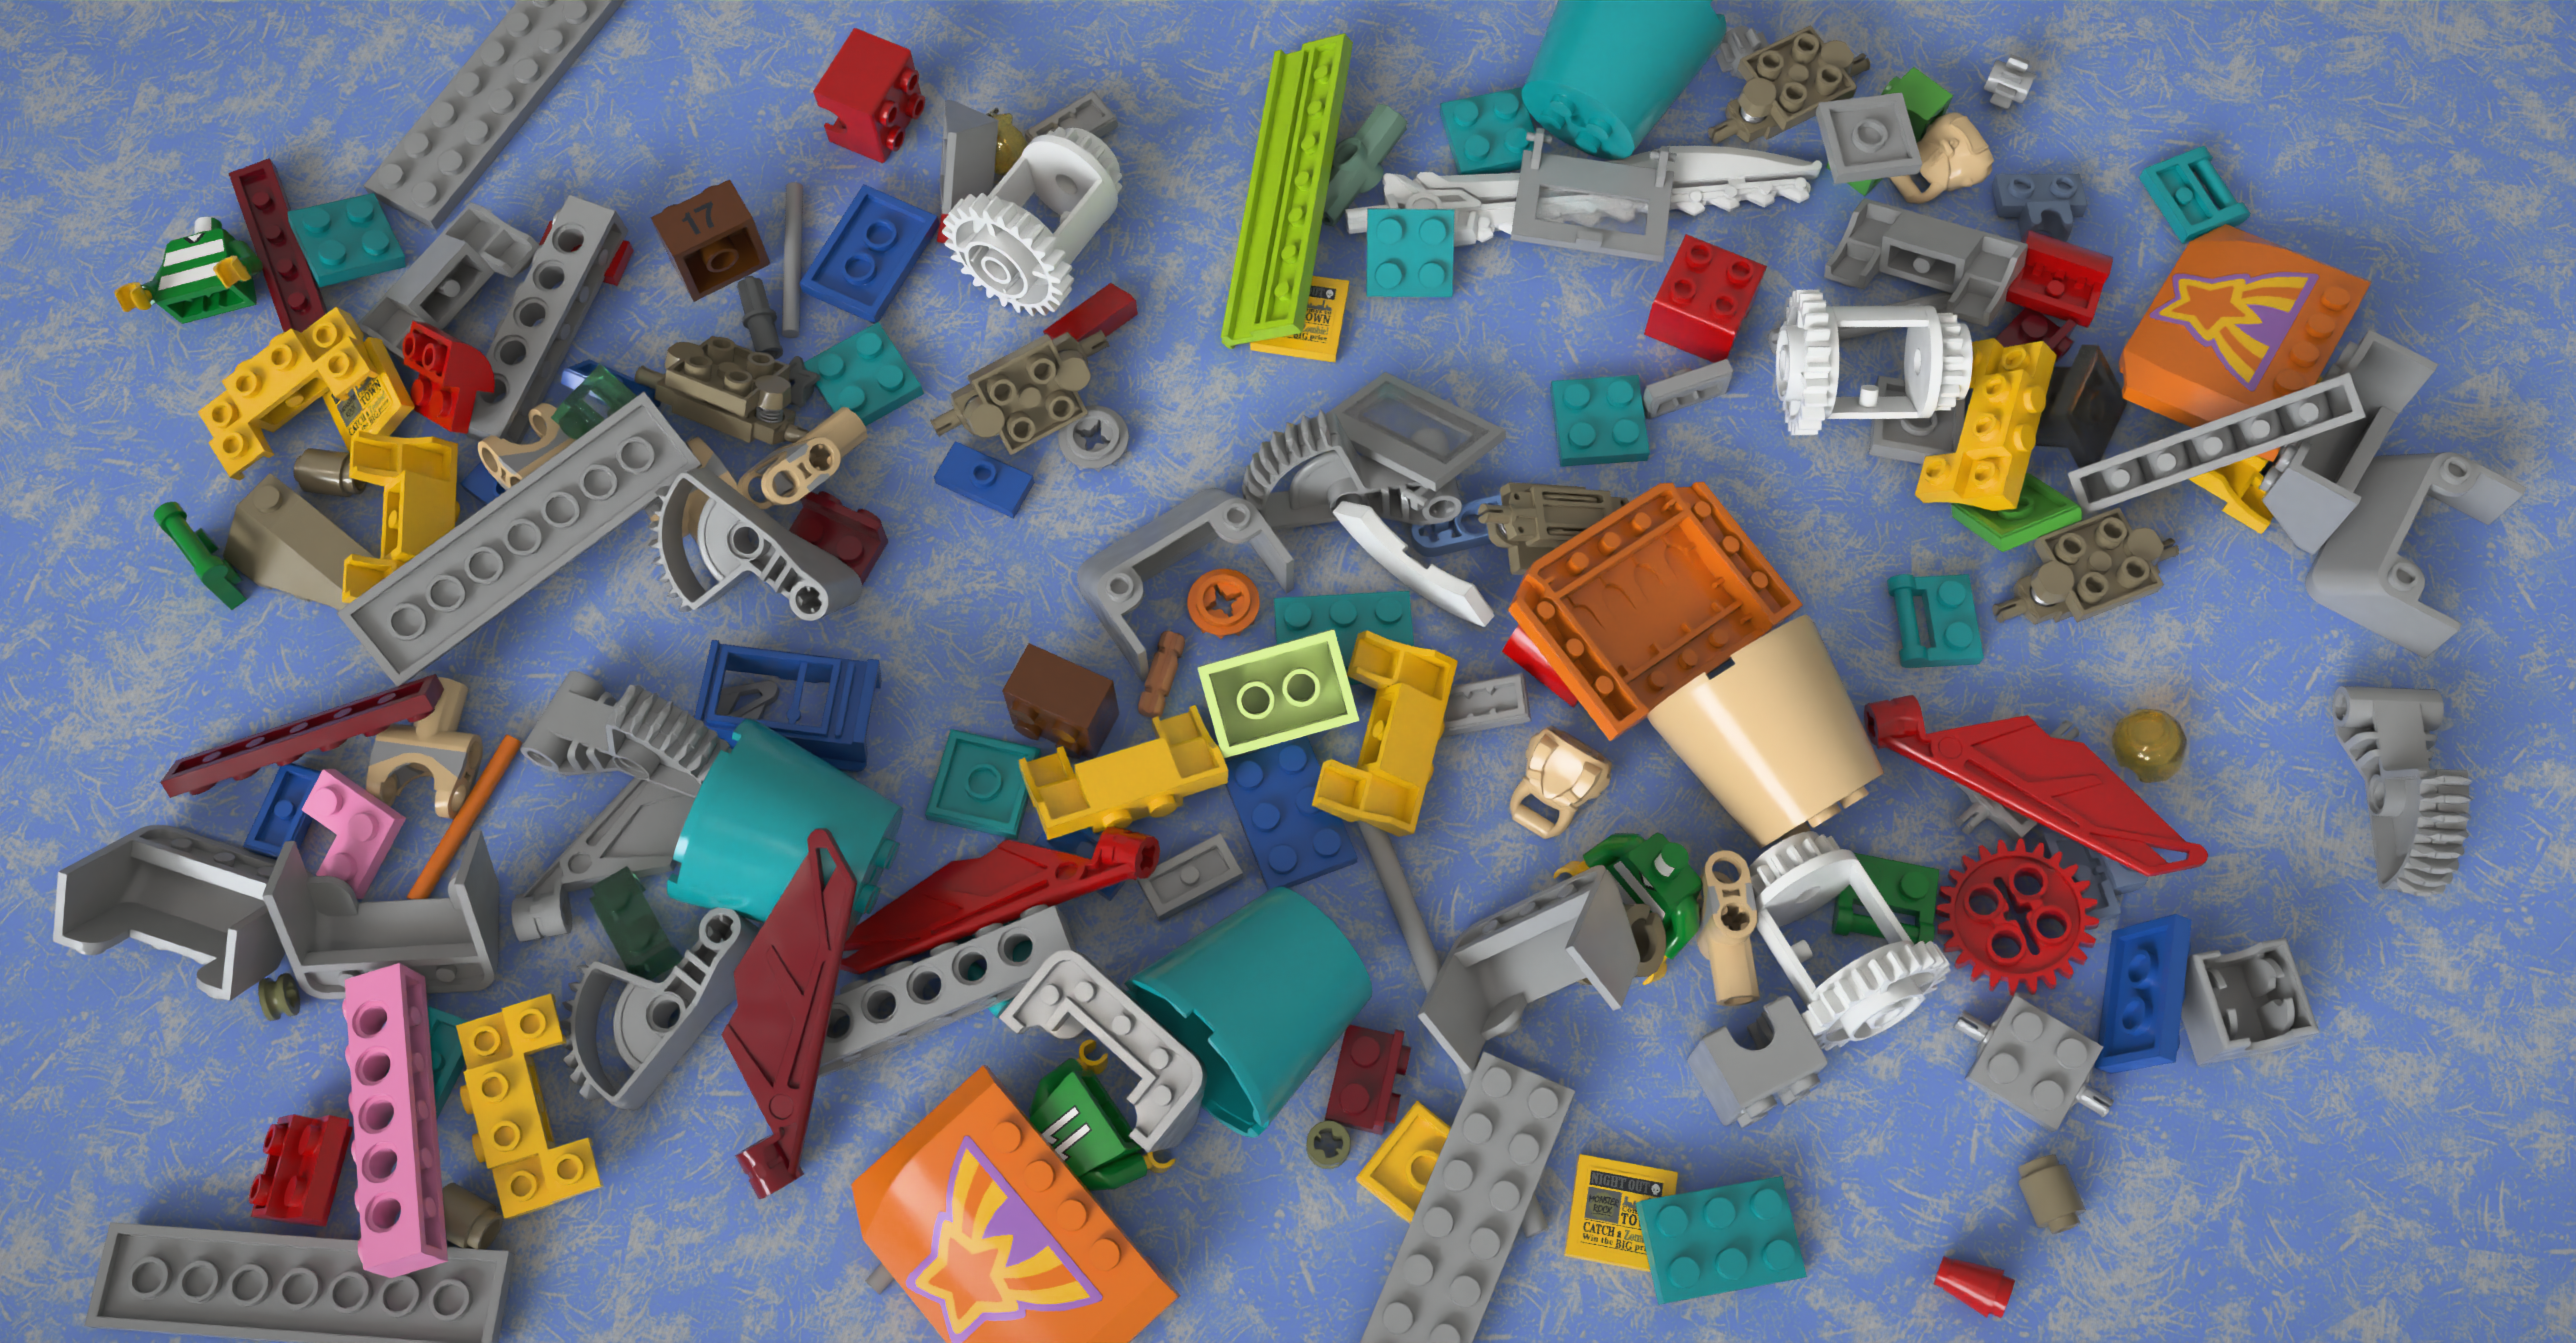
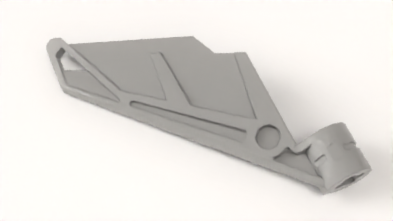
[511,680,779,942]

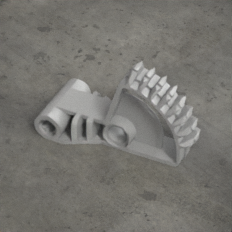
[1242,409,1462,530]
[648,468,862,621]
[520,671,733,798]
[2332,686,2473,897]
[560,907,760,1111]

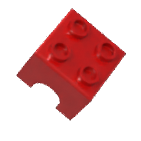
[813,28,925,163]
[1644,234,1767,363]

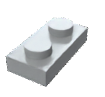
[1137,833,1243,922]

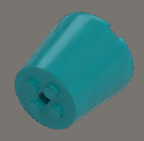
[1521,0,1727,160]
[667,718,903,942]
[1124,887,1372,1138]

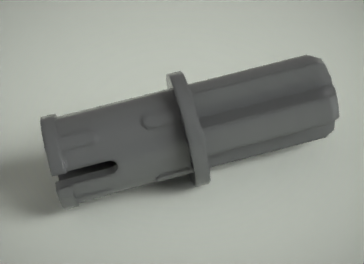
[737,276,783,360]

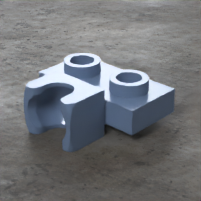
[1992,174,2088,242]
[2038,831,2148,922]

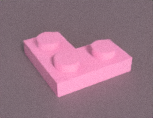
[302,769,406,899]

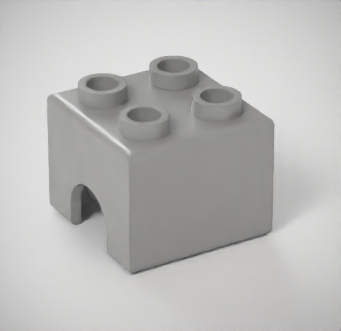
[2181,937,2320,1066]
[1687,995,1827,1128]

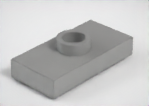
[1024,90,1118,143]
[1642,359,1734,419]
[1441,673,1532,738]

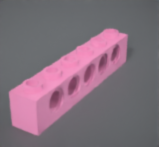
[342,963,448,1278]

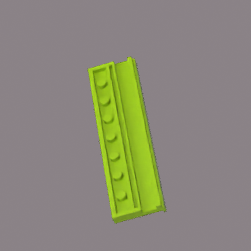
[1220,33,1353,349]

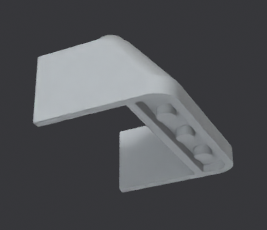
[2305,452,2526,658]
[1077,488,1294,682]
[262,831,499,999]
[1417,865,1640,1074]

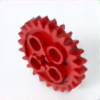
[1936,838,2099,996]

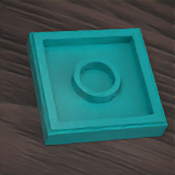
[925,729,1042,840]

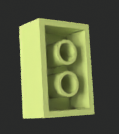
[1197,629,1360,758]

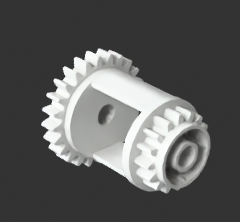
[942,127,1123,316]
[1776,289,1973,435]
[1749,831,1951,1051]

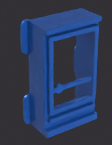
[694,640,882,772]

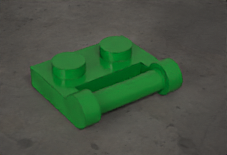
[153,502,247,610]
[1832,852,1939,945]

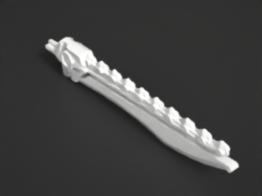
[1345,146,1822,247]

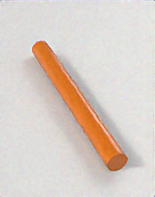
[406,734,523,900]

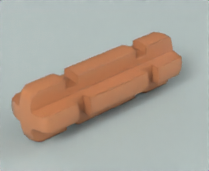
[1138,631,1185,718]

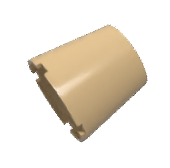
[1647,614,1884,849]

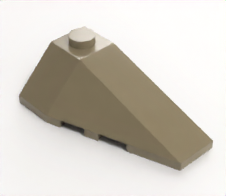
[223,473,375,611]

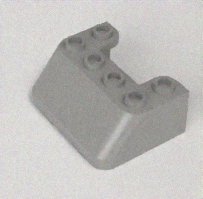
[2258,329,2439,555]
[53,825,313,1001]

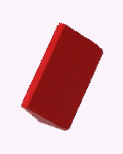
[1043,283,1138,342]

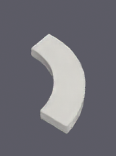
[1333,501,1495,627]

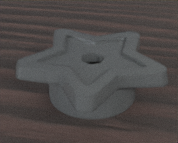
[788,356,820,408]

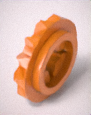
[1187,569,1260,639]

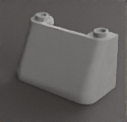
[999,950,1208,1153]

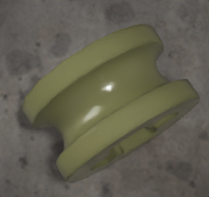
[258,973,300,1021]
[1306,1121,1351,1169]

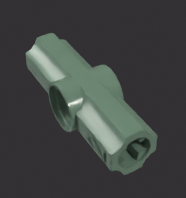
[1322,103,1408,227]

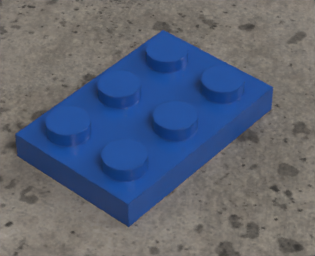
[799,184,940,324]
[1225,735,1358,891]
[2095,914,2192,1074]

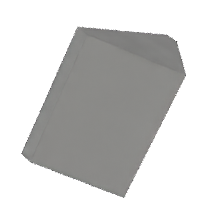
[940,100,999,214]

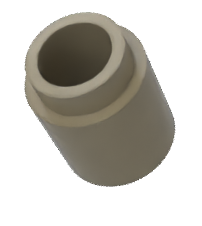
[293,448,367,497]
[2018,1154,2086,1234]
[442,1183,503,1250]

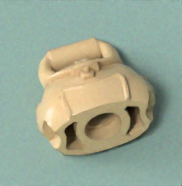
[1889,112,1994,204]
[1509,726,1612,839]

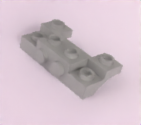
[1824,198,2028,327]
[357,202,540,370]

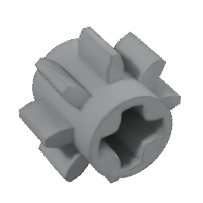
[1715,26,1769,79]
[1983,54,2036,110]

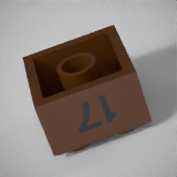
[651,179,770,302]
[1002,643,1119,759]

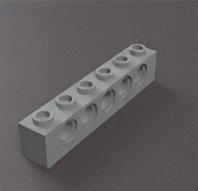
[465,195,628,444]
[2068,373,2366,515]
[818,904,1077,1079]

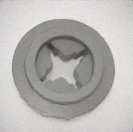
[1058,405,1129,472]

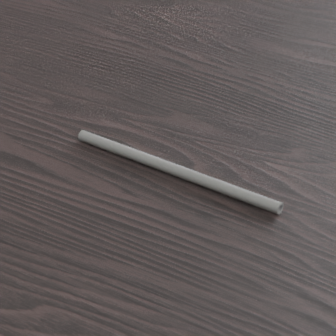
[1357,820,1549,1238]

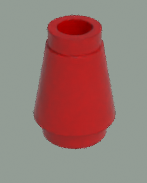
[1933,1256,2015,1318]

